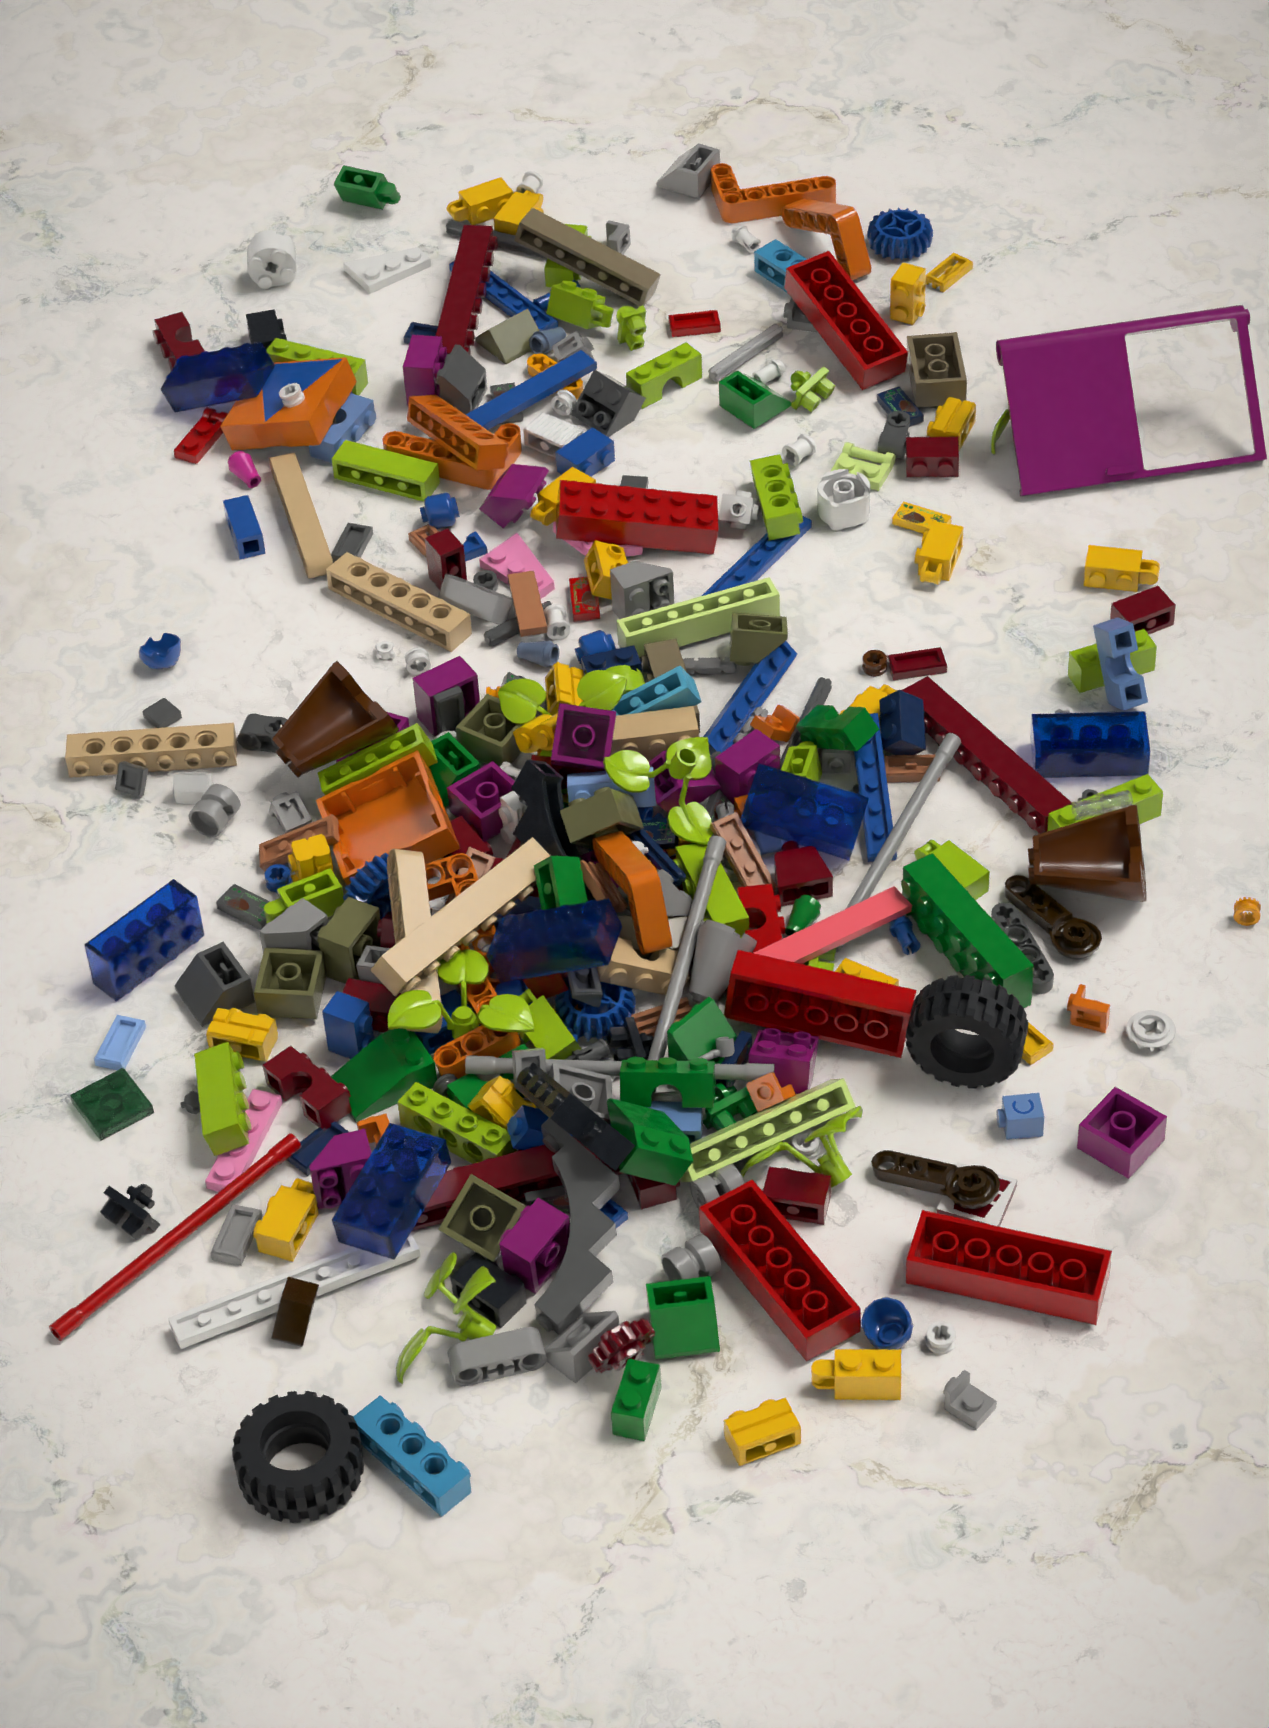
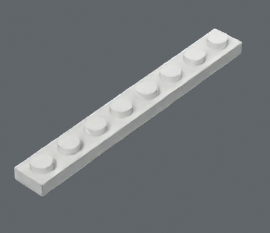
[168,1226,420,1349]

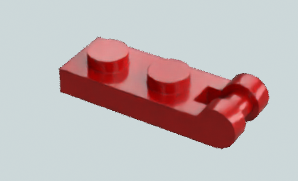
[174,407,228,464]

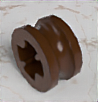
[862,650,887,677]

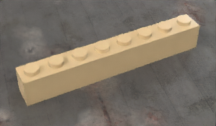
[370,837,550,997]

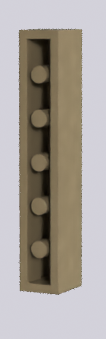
[514,208,661,306]

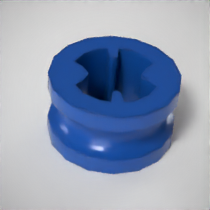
[264,864,292,893]

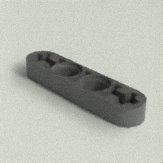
[991,902,1054,994]

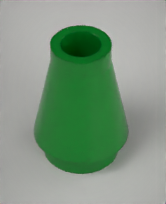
[785,895,821,936]

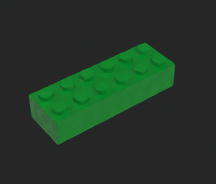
[901,853,1034,1008]

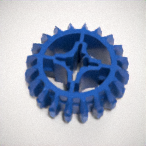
[867,207,933,261]
[343,853,391,919]
[555,981,636,1042]

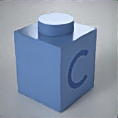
[996,1093,1044,1140]

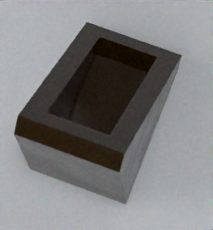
[271,1277,319,1347]

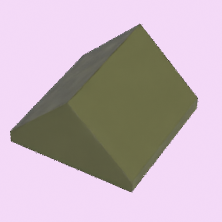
[475,308,540,364]

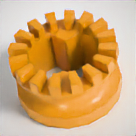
[1234,897,1261,926]

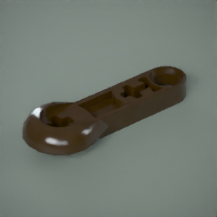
[1005,875,1102,959]
[871,1150,1000,1209]

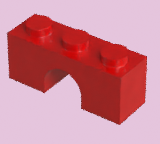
[737,884,785,953]

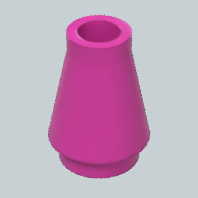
[228,451,261,488]

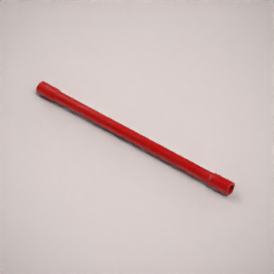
[49,1133,302,1341]

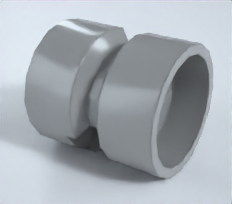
[188,784,241,837]
[690,1164,745,1210]
[661,1234,721,1281]

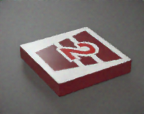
[937,1162,1017,1227]

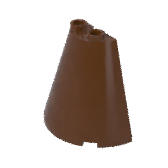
[272,661,399,778]
[1028,805,1147,902]

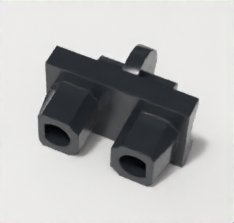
[606,1017,654,1061]
[100,1184,160,1240]

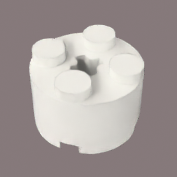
[247,230,296,289]
[817,469,870,531]

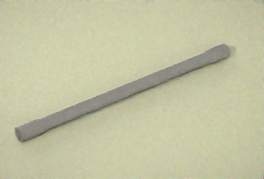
[836,733,961,952]
[647,836,726,1092]
[465,1055,774,1082]

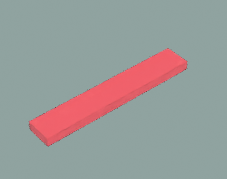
[754,886,912,964]

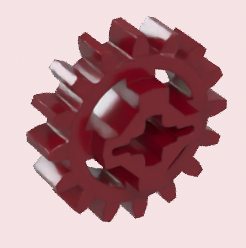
[588,1318,655,1373]

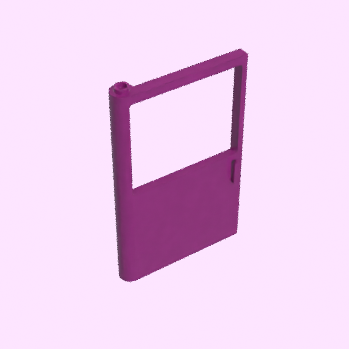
[996,305,1267,496]

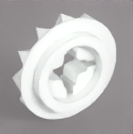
[1126,1010,1176,1052]

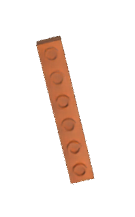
[407,395,508,470]

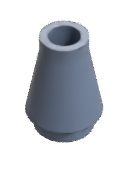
[529,327,566,355]
[517,640,560,668]

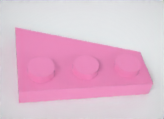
[479,533,555,599]

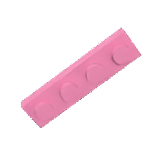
[205,1089,283,1192]

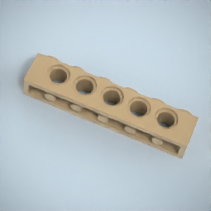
[326,552,472,652]
[65,723,238,778]

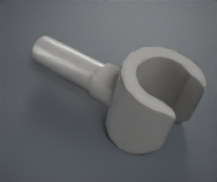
[698,1036,735,1061]

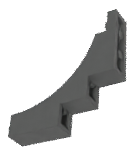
[534,1118,620,1335]

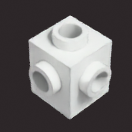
[719,490,761,530]

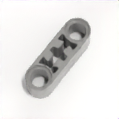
[438,574,513,625]
[447,1327,547,1386]

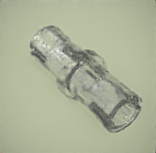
[1071,790,1133,820]

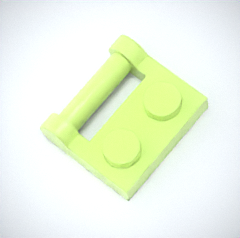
[831,442,896,491]

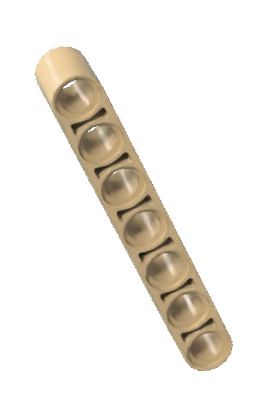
[269,452,333,579]
[387,849,443,1033]

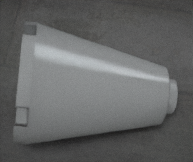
[688,920,757,1004]

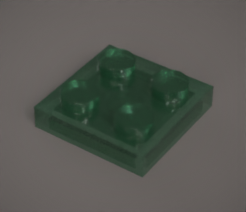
[70,1067,154,1141]

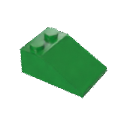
[330,1028,437,1122]
[607,1098,693,1186]

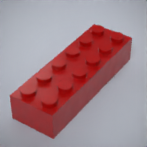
[784,251,908,390]
[556,480,718,555]
[724,950,916,1058]
[699,1179,861,1362]
[906,1210,1112,1325]

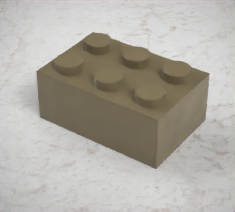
[907,332,967,408]

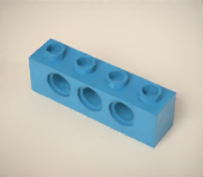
[754,239,807,292]
[353,1395,472,1517]

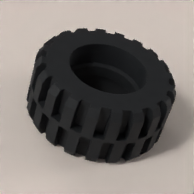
[905,975,1028,1088]
[232,1391,364,1523]

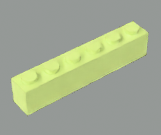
[617,577,780,658]
[680,1078,856,1182]

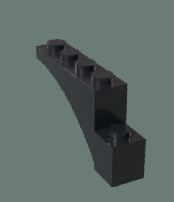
[511,760,596,903]
[514,1062,635,1171]

